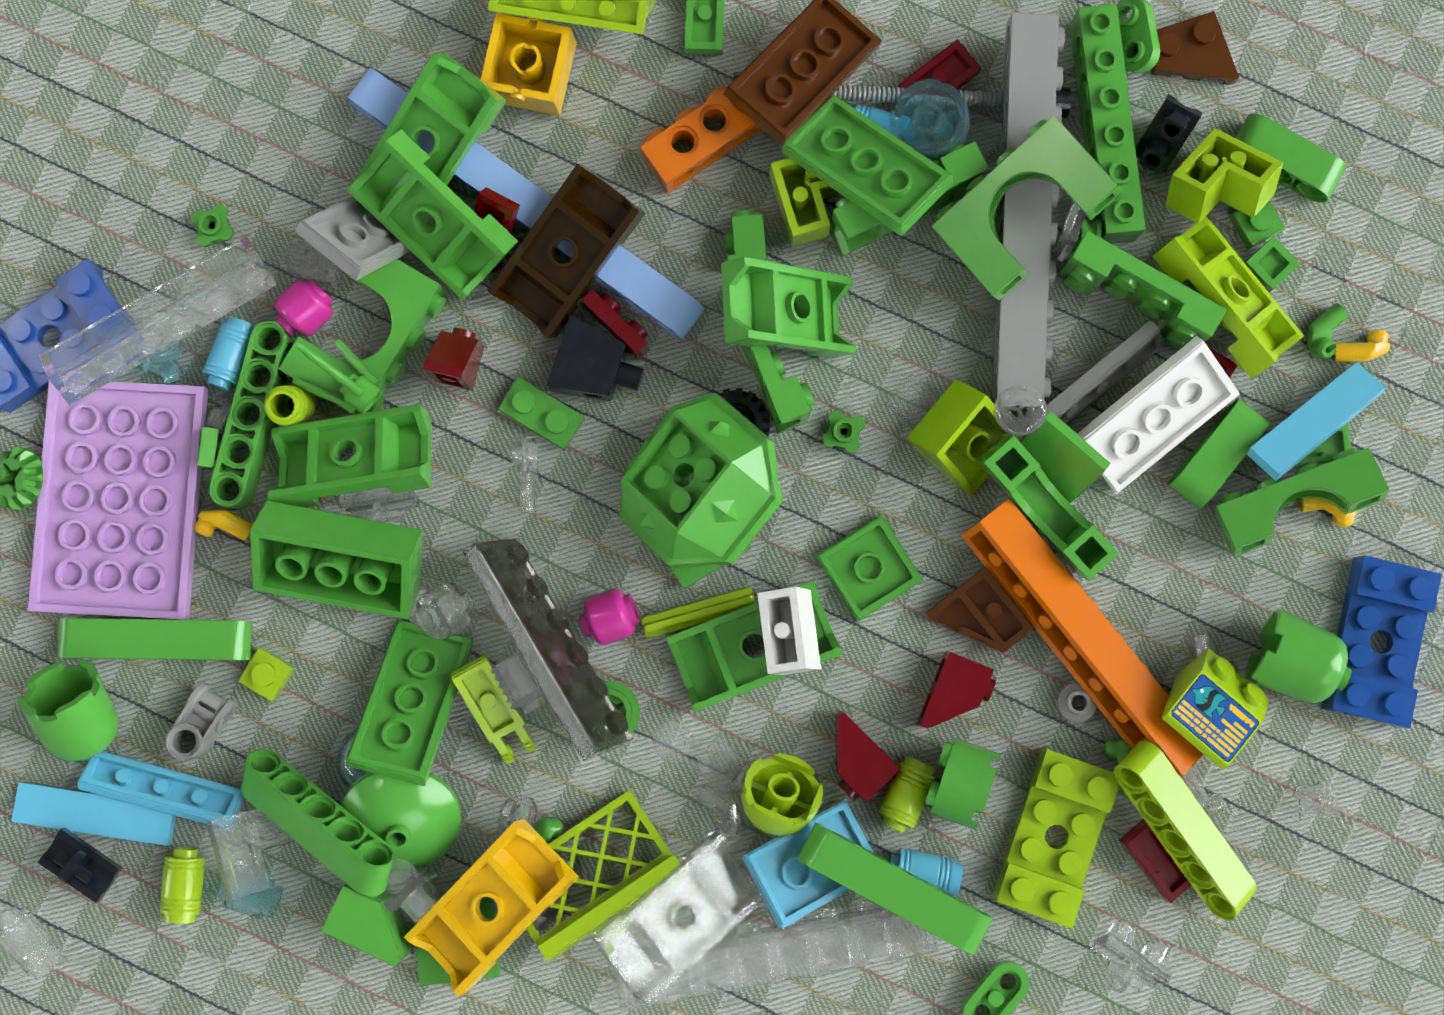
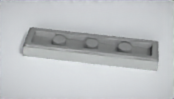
[1031,320,1161,428]

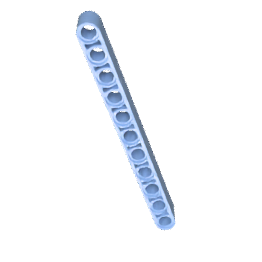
[346,68,705,341]

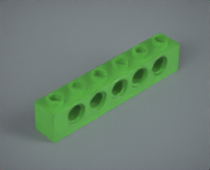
[1069,4,1146,244]

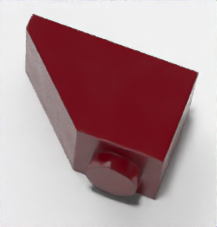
[423,328,484,391]
[916,651,996,729]
[835,711,900,803]

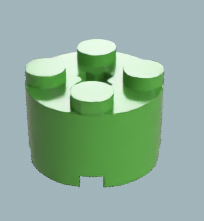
[925,738,1001,830]

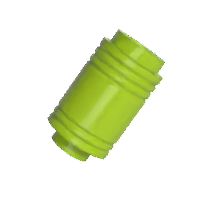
[264,384,316,425]
[878,756,936,833]
[159,847,206,924]

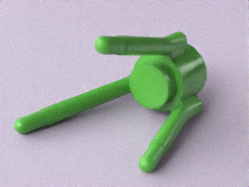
[292,339,382,415]

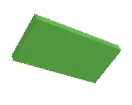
[781,94,954,236]
[346,619,473,786]

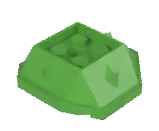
[618,393,783,568]

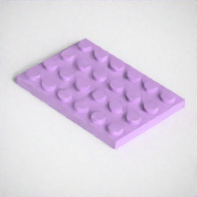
[28,378,209,620]

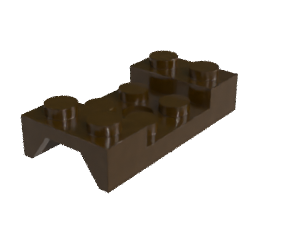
[488,164,646,338]

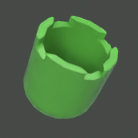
[1245,609,1352,704]
[17,659,119,762]

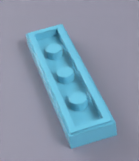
[1246,362,1386,481]
[77,751,245,831]
[11,781,176,846]

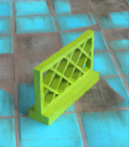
[488,0,656,35]
[526,790,683,964]

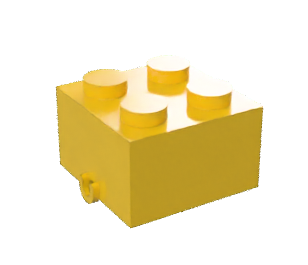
[480,12,577,116]

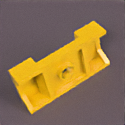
[404,819,579,997]

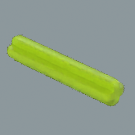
[641,587,756,638]

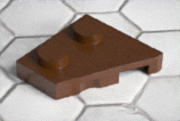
[1151,11,1239,85]
[926,566,1035,653]

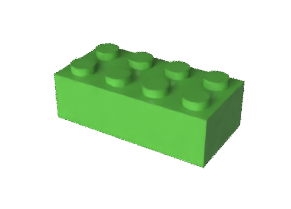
[250,500,422,619]

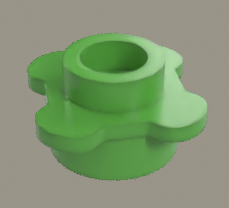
[190,204,234,247]
[822,410,866,453]

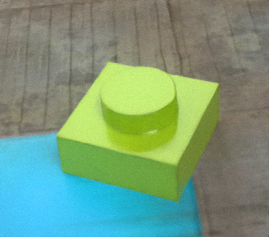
[238,648,296,702]

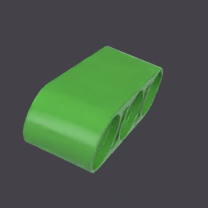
[1235,114,1347,203]
[1168,398,1270,509]

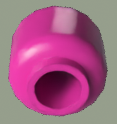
[275,279,334,337]
[579,588,640,646]

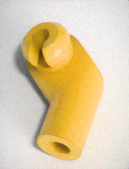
[1335,330,1391,362]
[1297,498,1357,527]
[194,510,253,541]

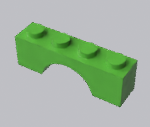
[976,434,1119,580]
[1214,447,1390,558]

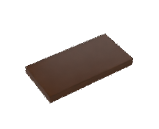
[723,0,882,146]

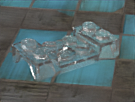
[590,832,764,1004]

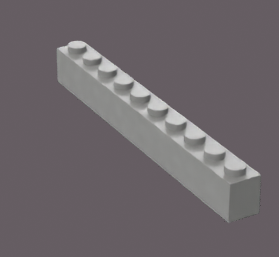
[991,13,1065,409]

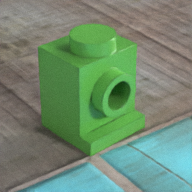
[724,210,767,261]

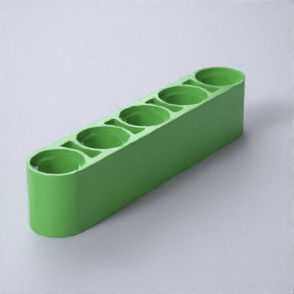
[209,321,295,510]
[57,618,252,660]
[241,749,394,896]
[797,823,993,955]

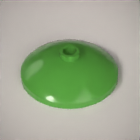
[341,772,461,871]

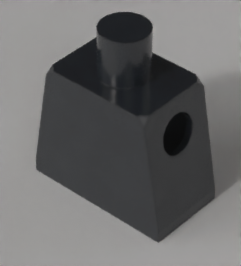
[547,316,645,401]

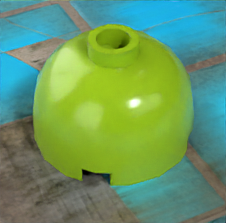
[741,753,823,836]

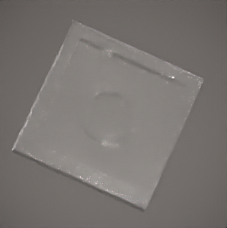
[1051,200,1086,262]

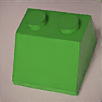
[321,884,414,967]

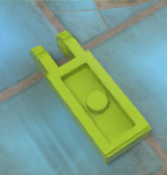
[451,654,537,765]

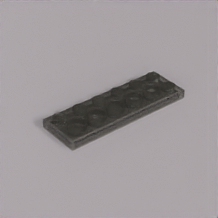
[463,538,634,761]

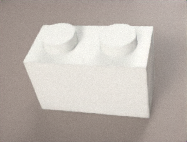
[757,587,821,675]

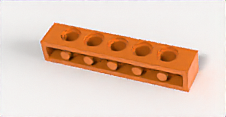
[640,86,763,194]

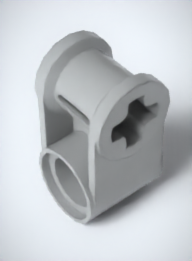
[166,682,238,760]

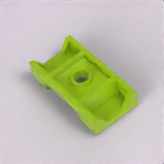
[1152,216,1304,379]
[992,747,1120,929]

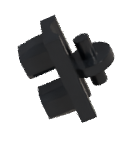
[1135,94,1203,172]
[37,828,123,903]

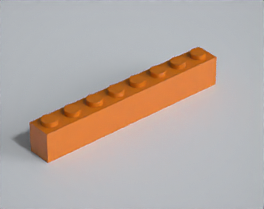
[961,498,1203,777]

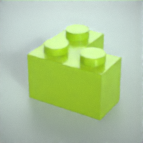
[1165,128,1284,224]
[769,158,840,248]

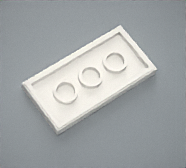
[1077,336,1240,494]

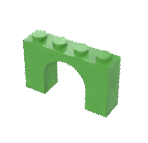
[932,116,1121,301]
[278,259,446,415]

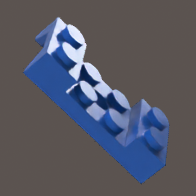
[0,259,140,413]
[1321,555,1442,728]

